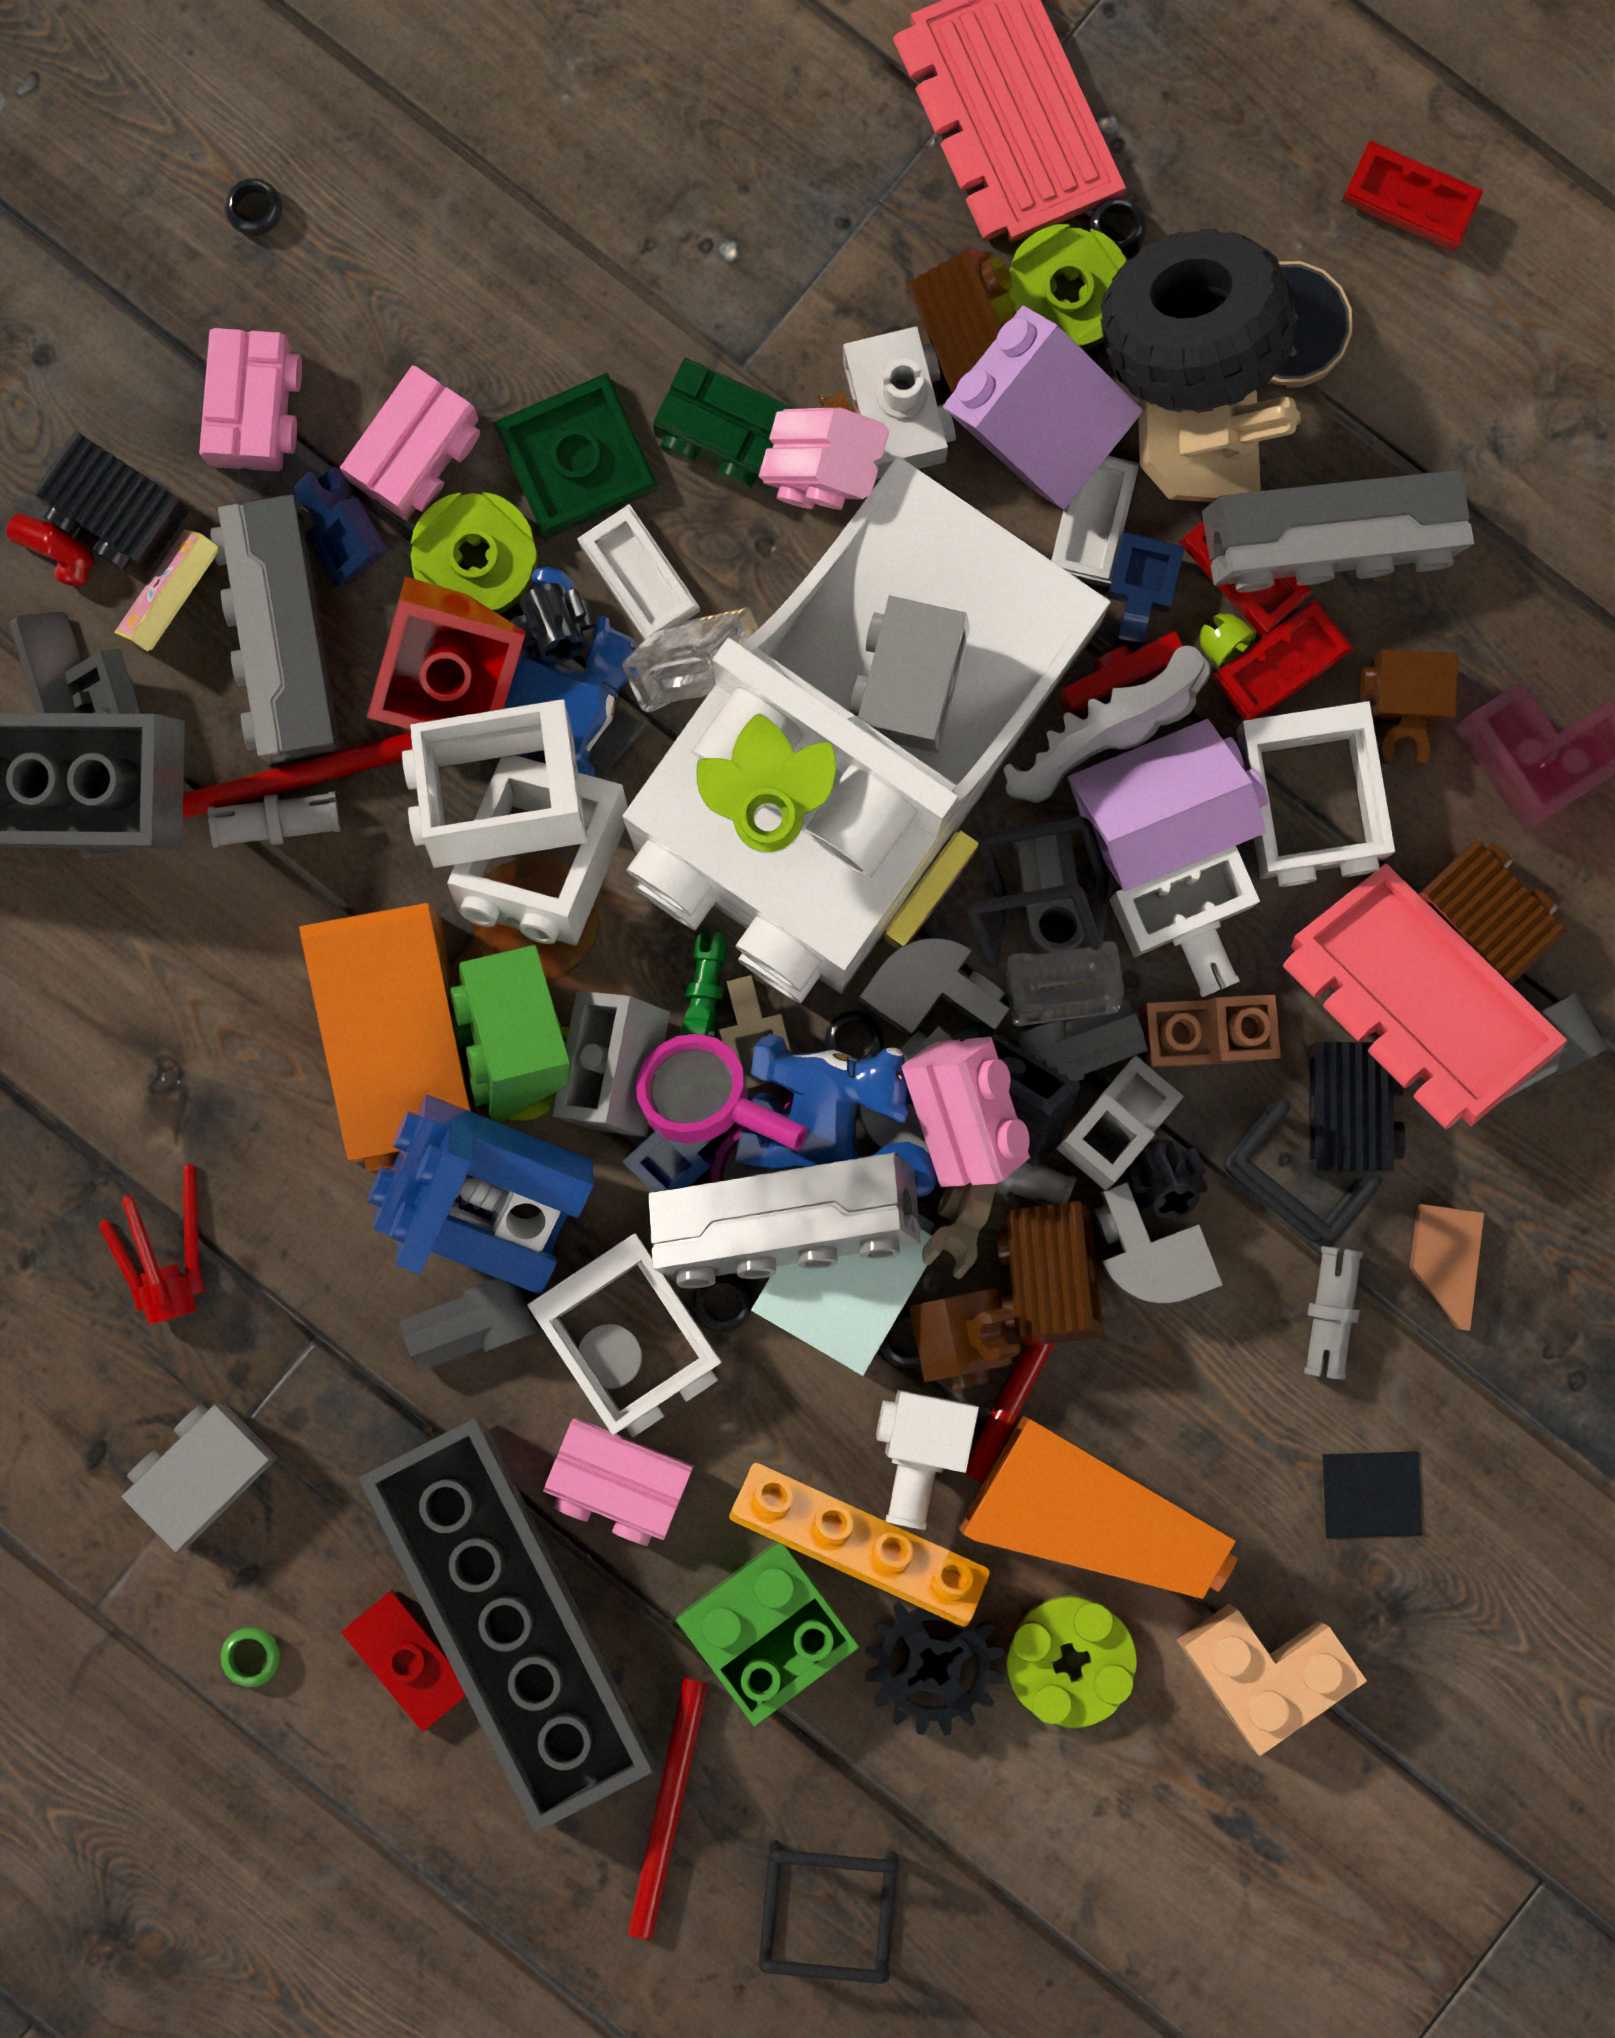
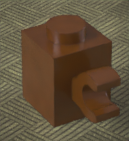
[1360,649,1458,767]
[909,1288,1020,1390]

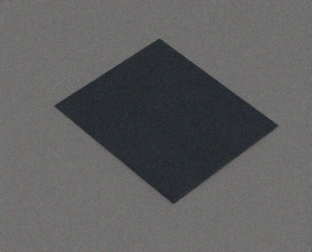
[1322,1451,1422,1538]

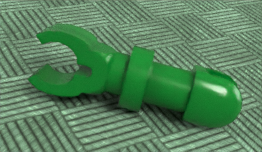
[680,930,727,1056]

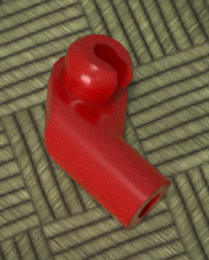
[6,513,95,587]

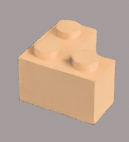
[1177,1604,1367,1756]

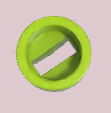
[1199,614,1256,669]

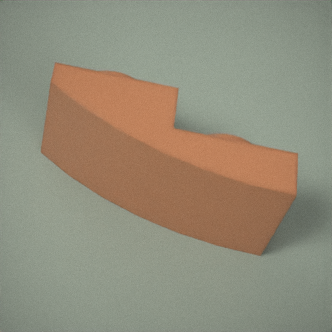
[1139,995,1281,1068]

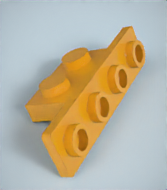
[729,1463,989,1627]

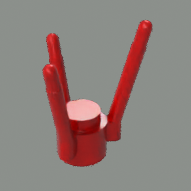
[99,1163,205,1325]

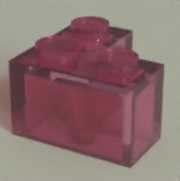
[1455,681,1615,833]

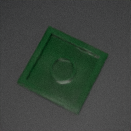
[493,372,659,540]

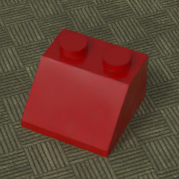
[367,576,526,730]

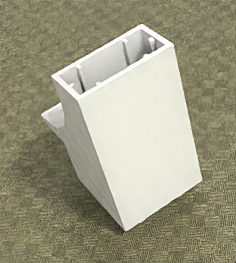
[622,455,1111,1004]

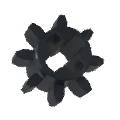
[511,583,596,663]
[1125,1139,1208,1219]

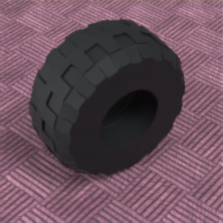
[1100,229,1296,413]

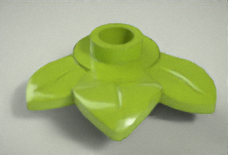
[696,713,836,853]

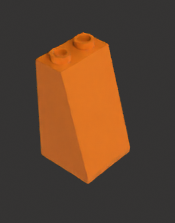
[299,903,476,1173]
[957,1416,1237,1599]

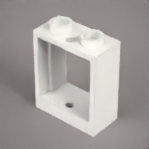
[402,699,587,868]
[1236,701,1395,887]
[447,755,628,946]
[527,1233,722,1438]

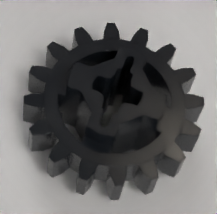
[864,1601,1004,1736]

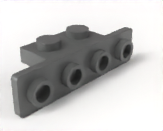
[10,612,140,859]

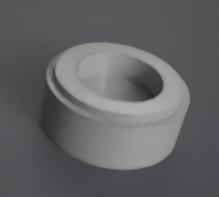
[578,1324,643,1389]

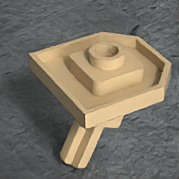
[1138,390,1301,502]

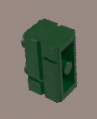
[653,357,796,491]

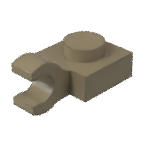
[719,975,791,1089]
[922,1183,997,1279]

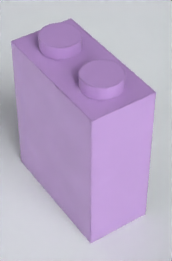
[942,305,1144,510]
[1067,719,1268,892]

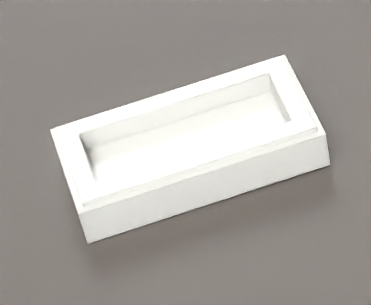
[1051,456,1140,588]
[577,504,700,646]

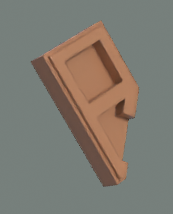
[1410,1204,1484,1331]

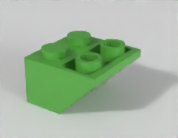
[450,945,570,1123]
[676,1541,859,1726]

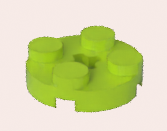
[1009,224,1127,351]
[410,492,538,615]
[1006,1595,1137,1728]

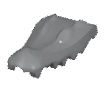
[1003,646,1211,804]

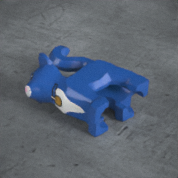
[504,566,649,777]
[736,1034,937,1196]

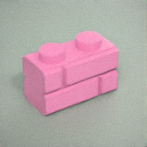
[199,328,302,472]
[340,365,480,521]
[759,407,889,510]
[901,1037,1030,1187]
[543,1417,694,1546]

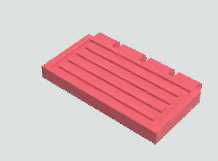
[893,0,1126,244]
[1283,863,1567,1129]

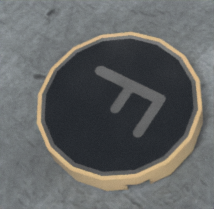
[1267,261,1352,388]

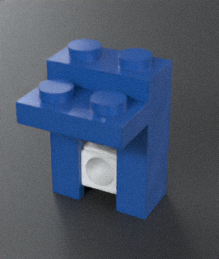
[367,1094,594,1295]

